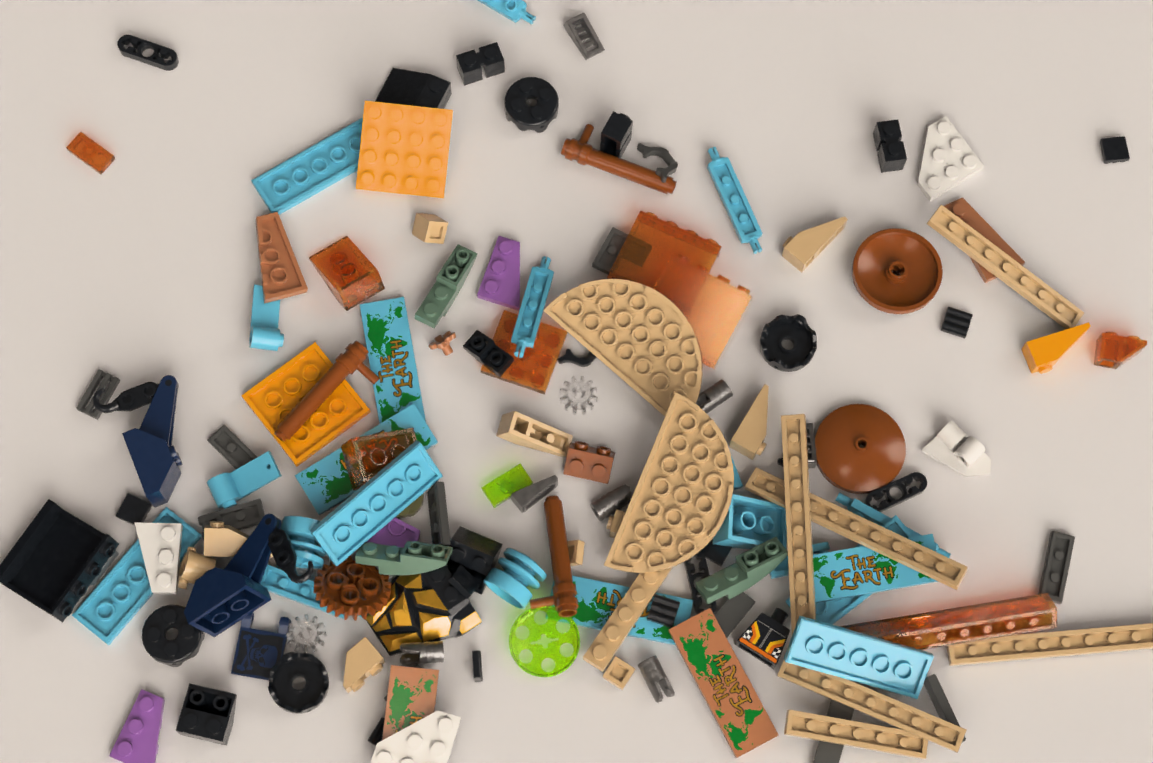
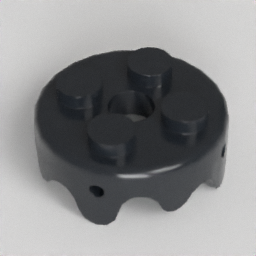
[505,77,559,133]
[759,314,817,372]
[142,605,205,667]
[268,652,329,714]

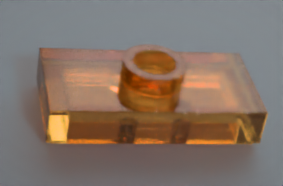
[66,132,115,175]

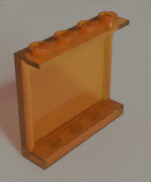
[607,211,722,319]
[654,254,753,370]

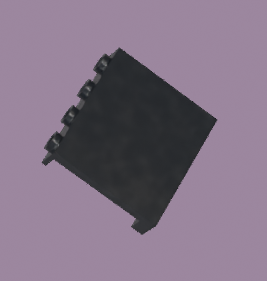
[0,499,119,623]

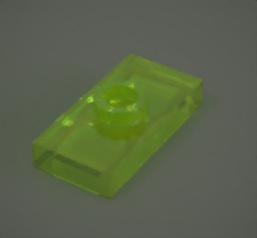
[481,463,533,508]

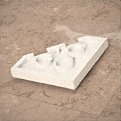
[917,116,984,201]
[371,710,461,763]

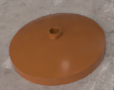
[852,228,943,314]
[815,404,906,494]

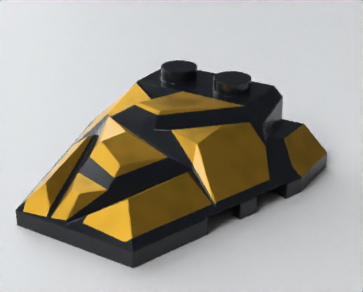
[365,565,482,656]

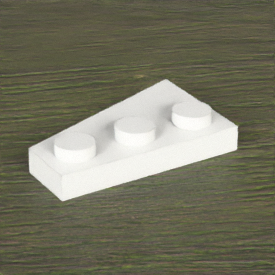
[134,522,183,595]

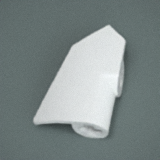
[922,420,991,477]

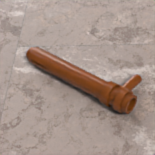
[561,124,677,194]
[274,341,380,442]
[530,496,579,617]

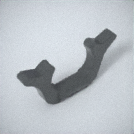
[637,143,678,183]

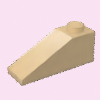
[782,216,848,273]
[729,384,769,460]
[496,411,573,458]
[204,521,273,557]

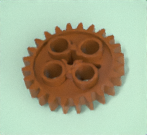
[313,556,391,621]

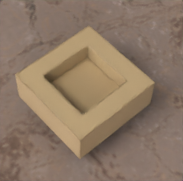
[606,509,625,538]
[567,540,585,566]
[602,656,635,690]

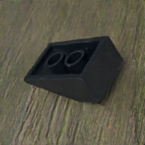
[375,68,452,109]

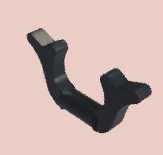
[558,349,596,367]

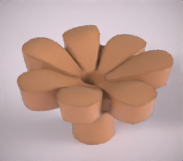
[429,331,456,356]

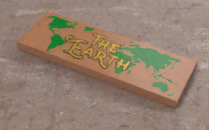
[668,608,779,758]
[382,665,439,740]

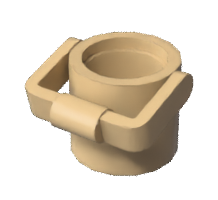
[178,547,216,589]

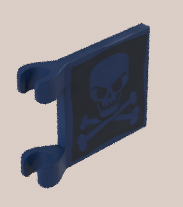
[231,612,291,681]

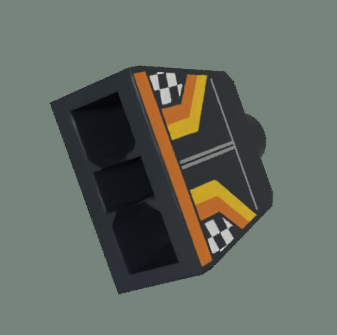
[735,608,790,669]

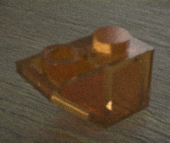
[1094,332,1147,369]

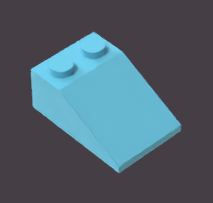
[713,494,787,549]

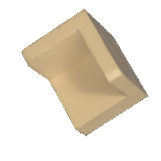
[412,213,448,244]

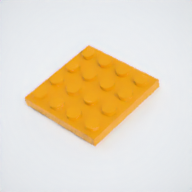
[356,101,453,198]
[241,342,370,467]

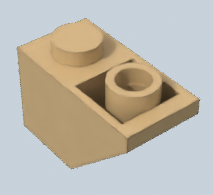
[343,637,385,693]

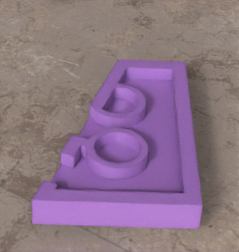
[477,236,520,311]
[367,517,420,548]
[109,689,165,763]

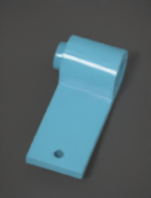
[249,285,284,351]
[207,451,282,509]

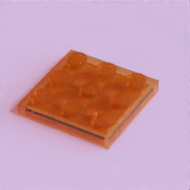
[481,310,568,395]

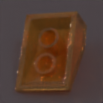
[309,236,385,311]
[341,428,417,491]

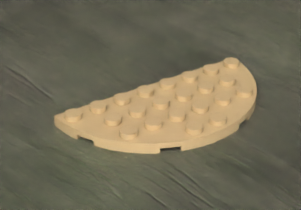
[543,279,703,416]
[604,392,734,573]

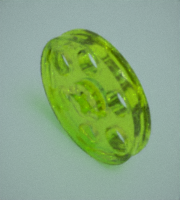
[509,606,580,677]

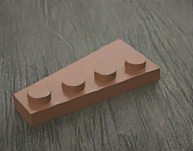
[944,197,1025,283]
[255,212,308,304]

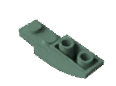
[415,244,478,329]
[695,537,788,604]
[355,541,453,575]

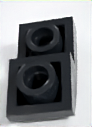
[463,330,514,377]

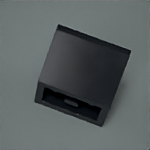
[446,526,503,595]
[176,683,237,746]

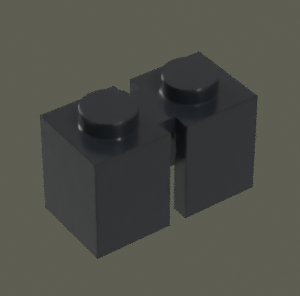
[456,42,505,86]
[600,111,633,158]
[873,119,907,173]

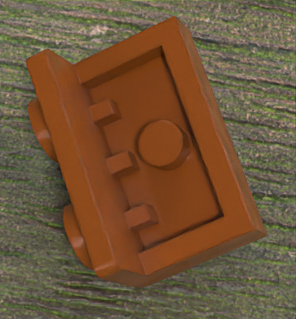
[563,441,615,484]

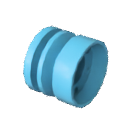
[281,516,326,569]
[484,548,547,610]

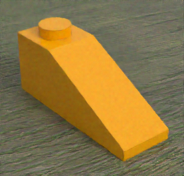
[1021,322,1090,374]

